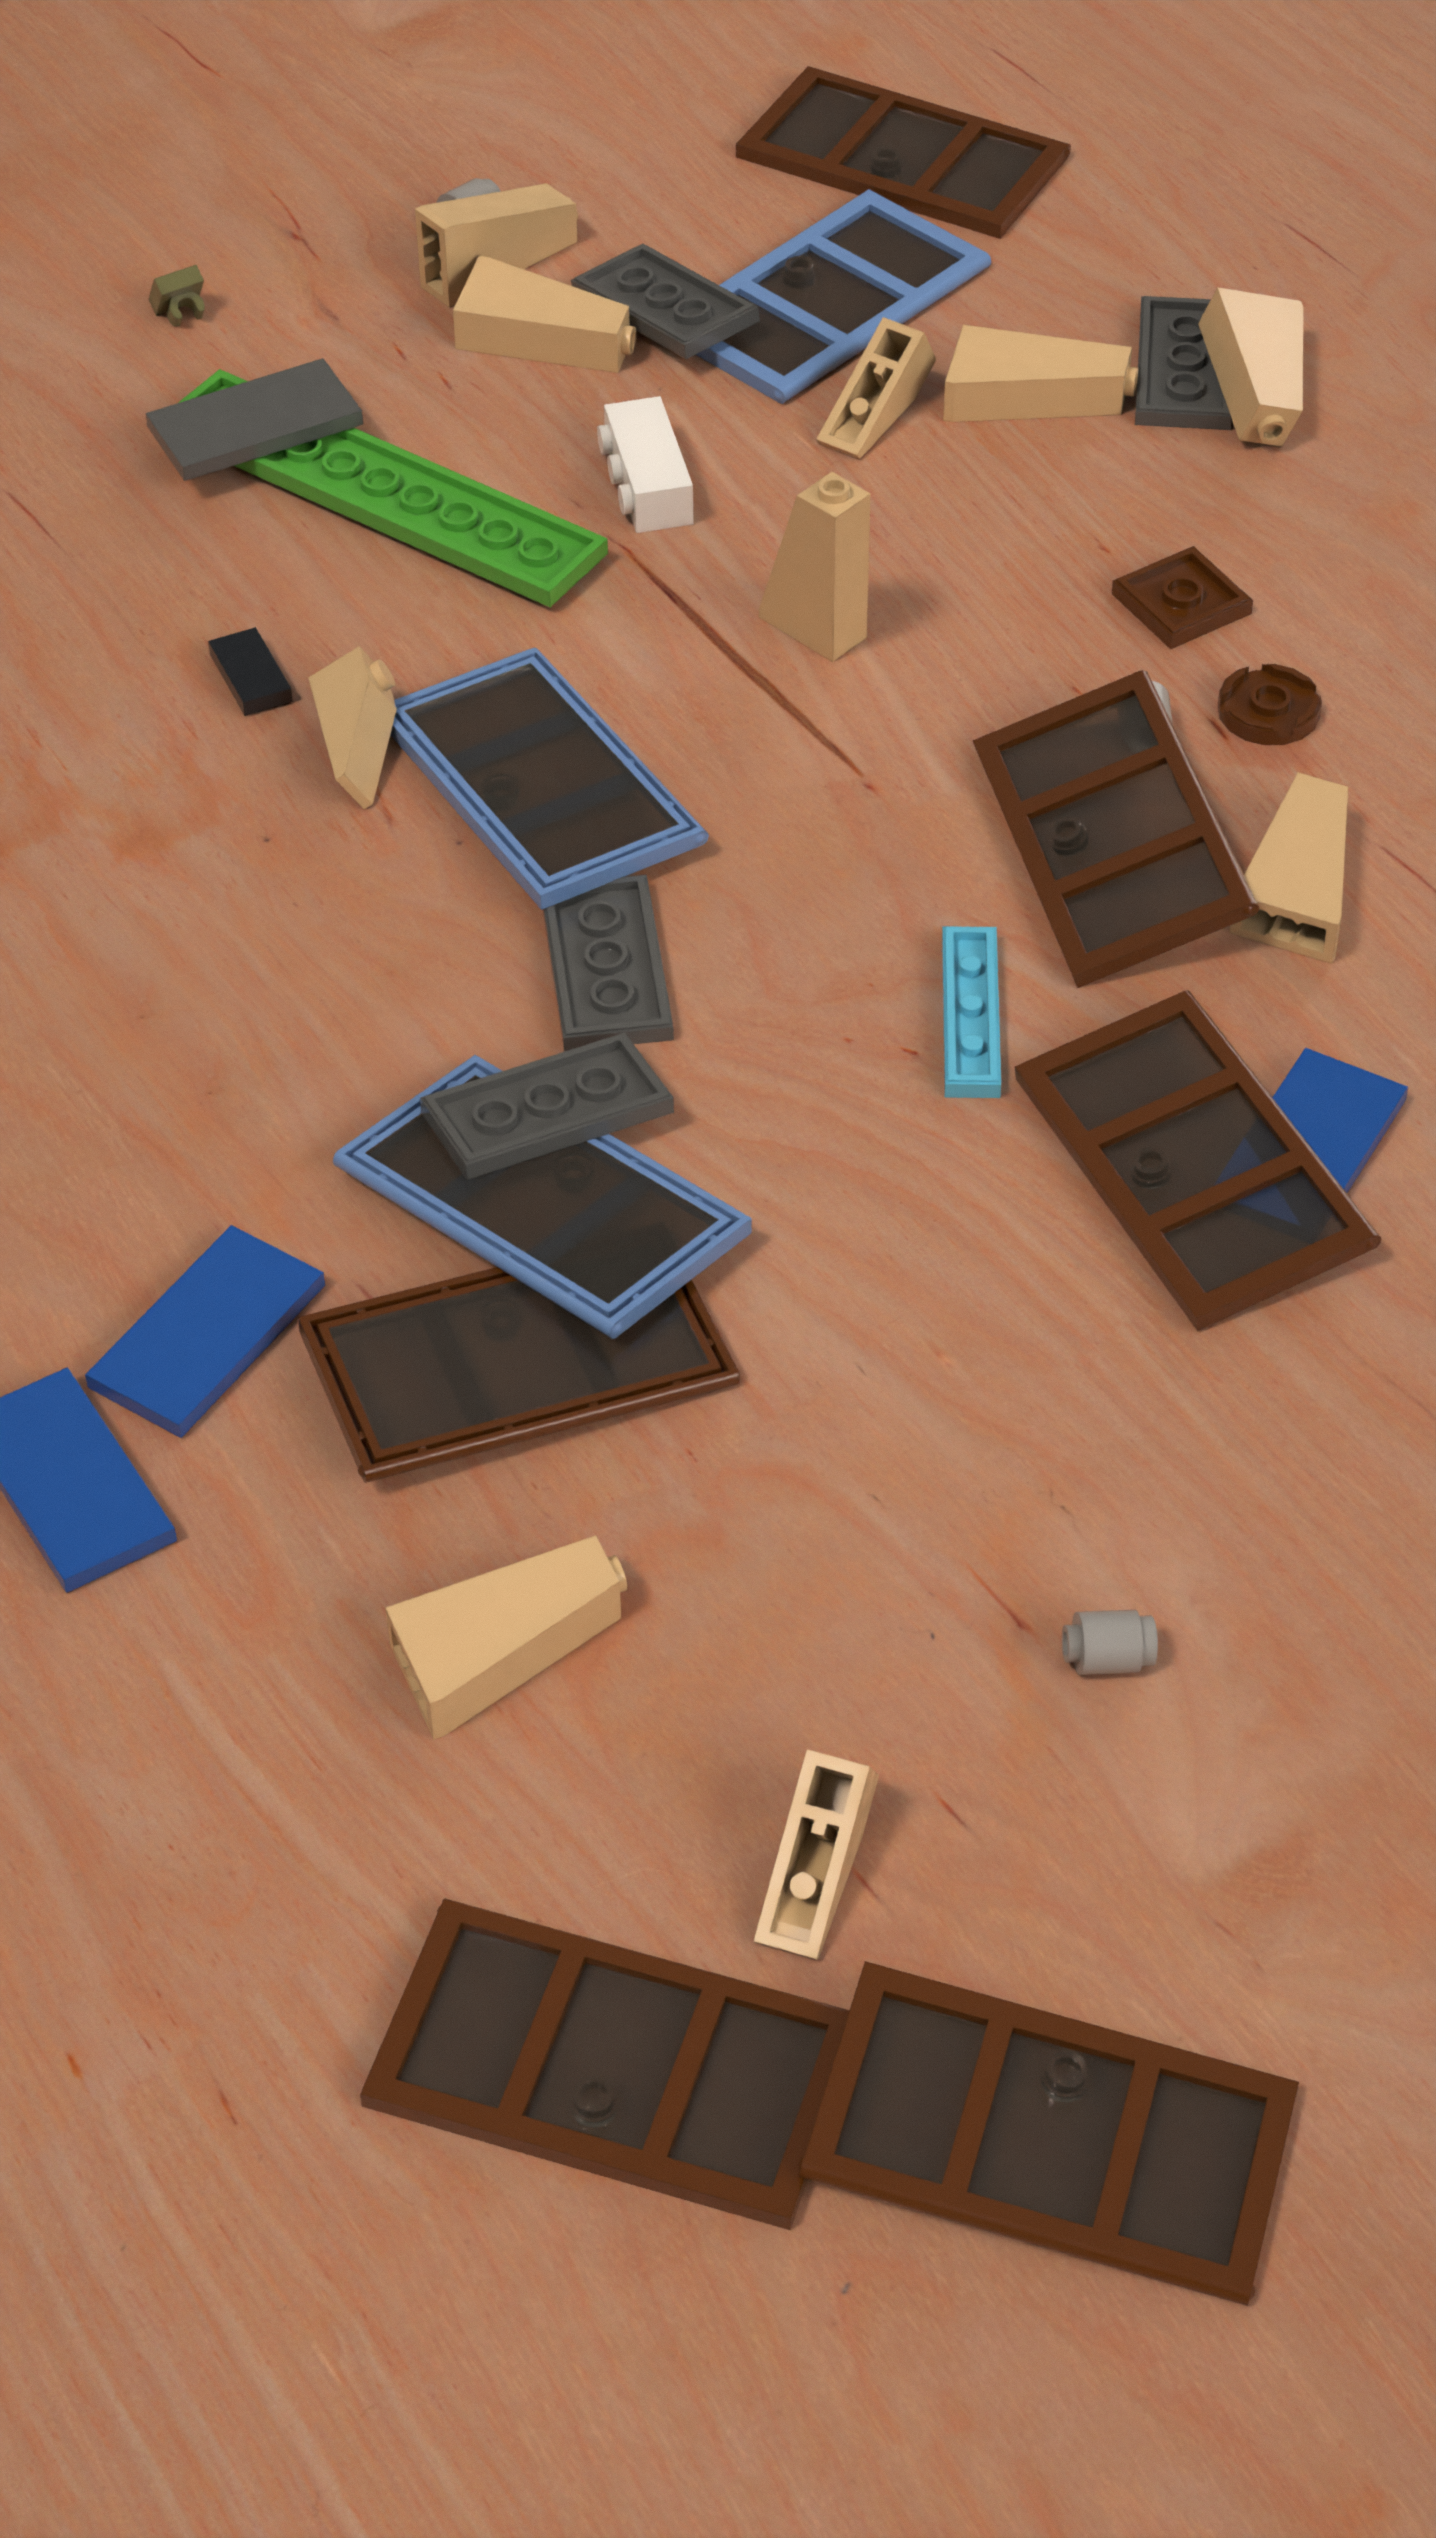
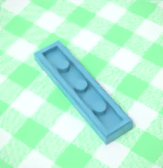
[942,926,1001,1098]

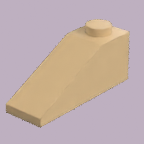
[816,317,937,460]
[309,646,397,809]
[754,1749,879,1960]

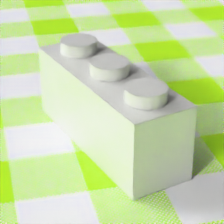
[597,396,694,533]

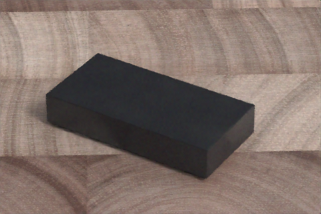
[208,627,293,716]

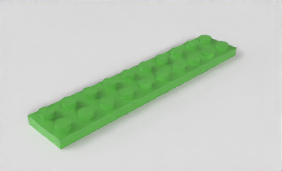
[178,369,608,607]

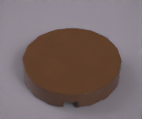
[1218,664,1322,745]

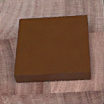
[1112,546,1253,649]

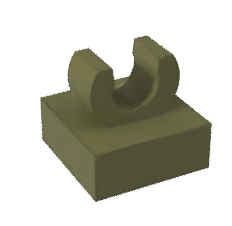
[148,265,205,327]

